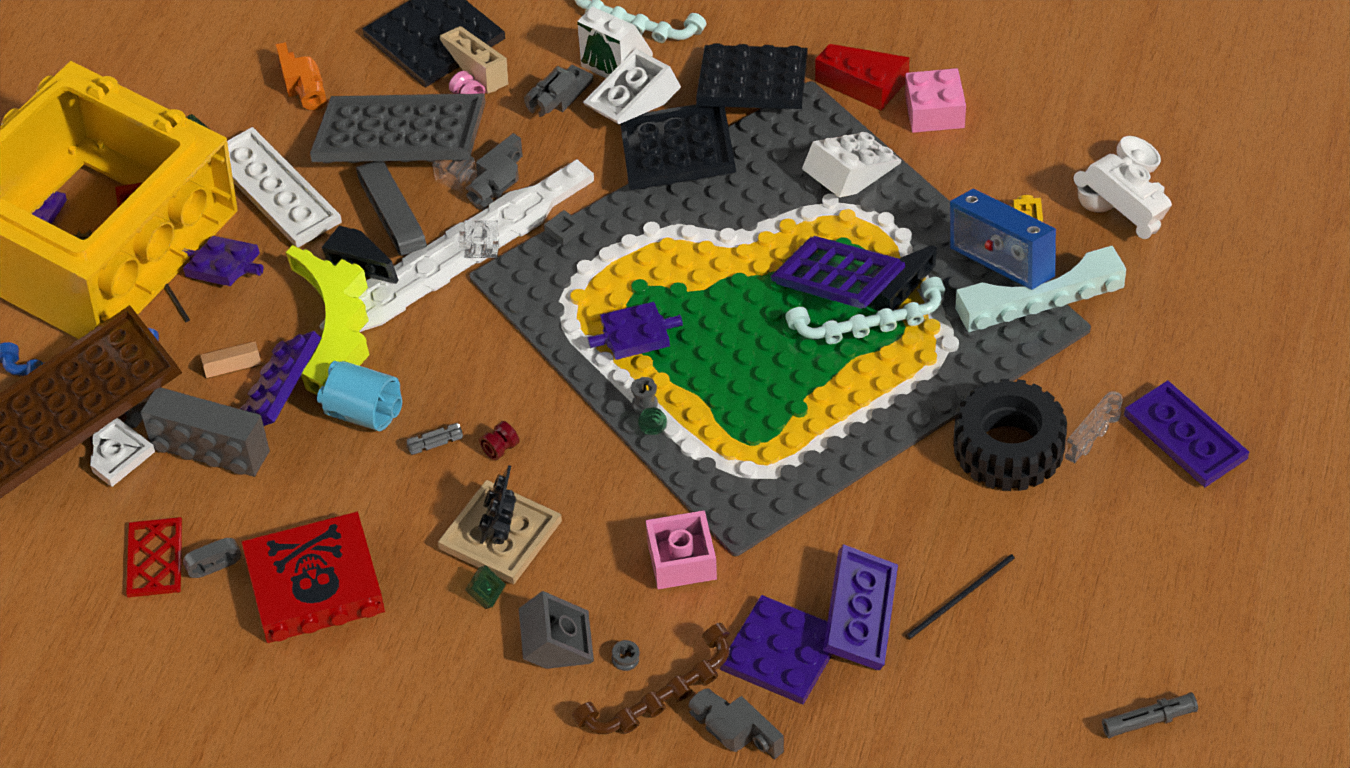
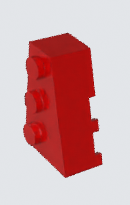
[815,44,910,111]

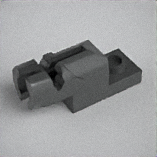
[524,65,593,117]
[465,133,523,210]
[688,688,784,760]

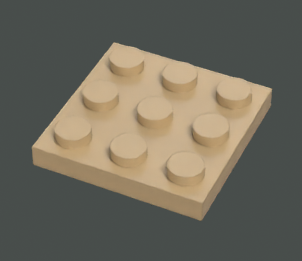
[438,480,562,584]

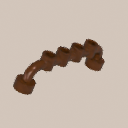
[571,623,729,734]

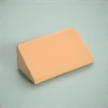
[201,342,261,378]

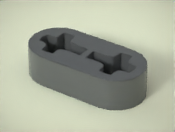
[183,538,241,578]

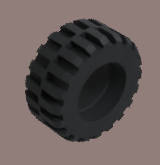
[953,379,1067,491]

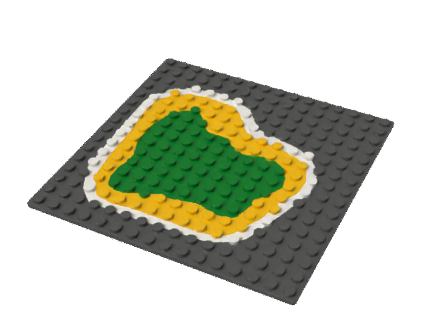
[470,81,1091,556]

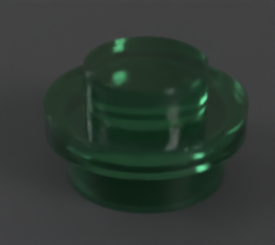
[638,407,667,435]

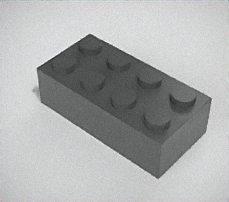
[141,387,270,477]

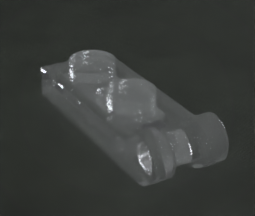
[1065,391,1123,464]

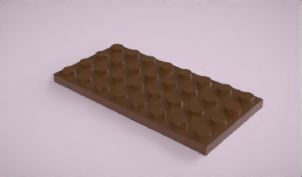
[0,305,182,499]

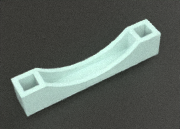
[955,246,1126,332]

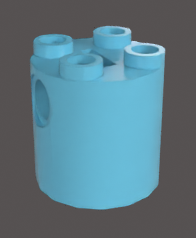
[317,361,402,432]

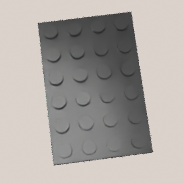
[310,93,486,163]

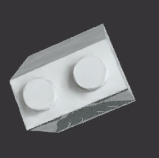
[577,6,653,78]

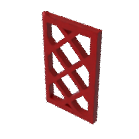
[126,517,182,598]

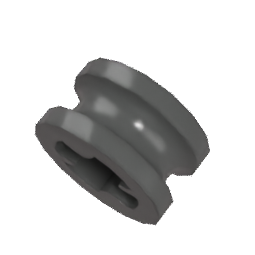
[612,640,640,671]

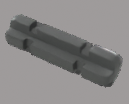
[406,423,463,455]

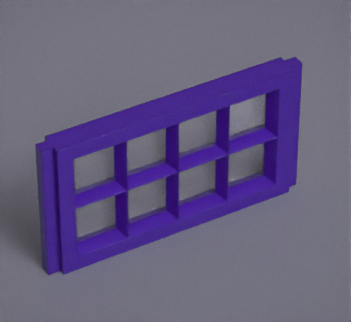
[770,236,906,309]

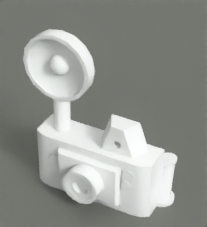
[1074,136,1172,239]

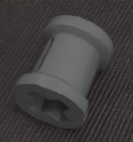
[631,377,658,415]

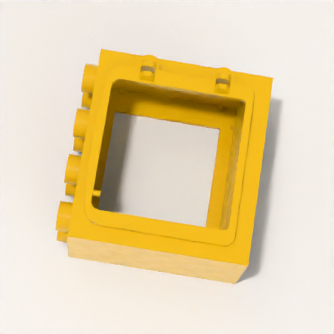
[0,61,238,339]

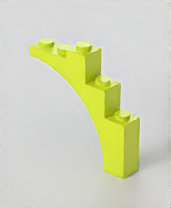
[286,245,370,395]

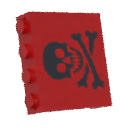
[241,511,385,643]

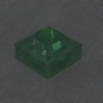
[465,565,506,609]

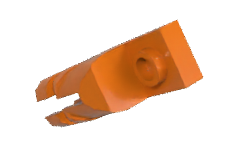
[276,42,327,110]

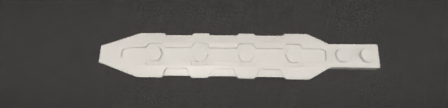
[320,159,594,332]

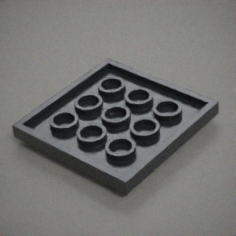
[362,0,506,88]
[696,43,808,109]
[620,104,736,190]

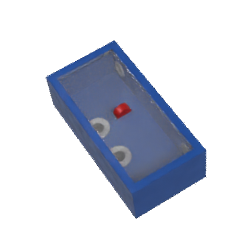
[950,188,1056,290]

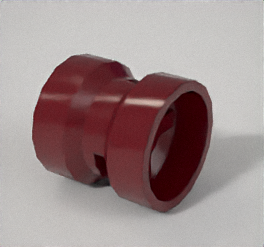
[479,421,520,461]

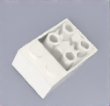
[802,132,902,197]

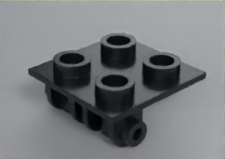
[478,465,516,544]

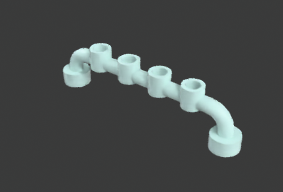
[574,0,707,43]
[785,277,945,344]

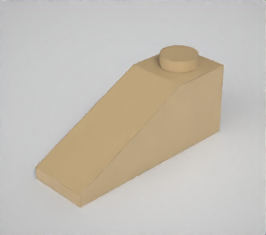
[440,26,508,94]

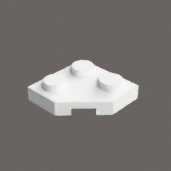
[90,418,155,487]

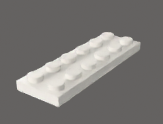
[227,127,342,247]

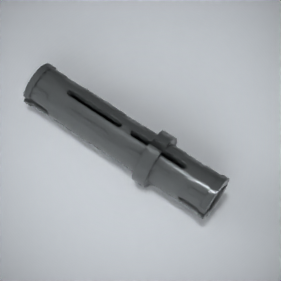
[1102,692,1198,739]

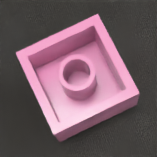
[905,68,966,133]
[646,510,717,589]

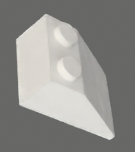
[583,49,681,124]

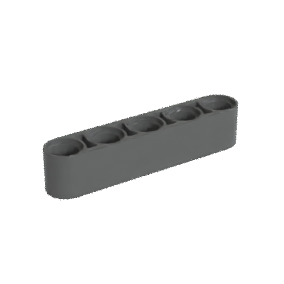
[356,161,427,256]

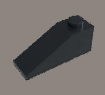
[322,225,399,284]
[860,245,937,311]

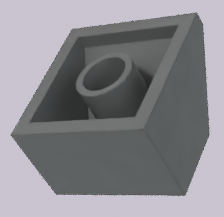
[519,591,594,669]

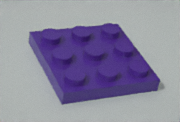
[720,595,833,705]

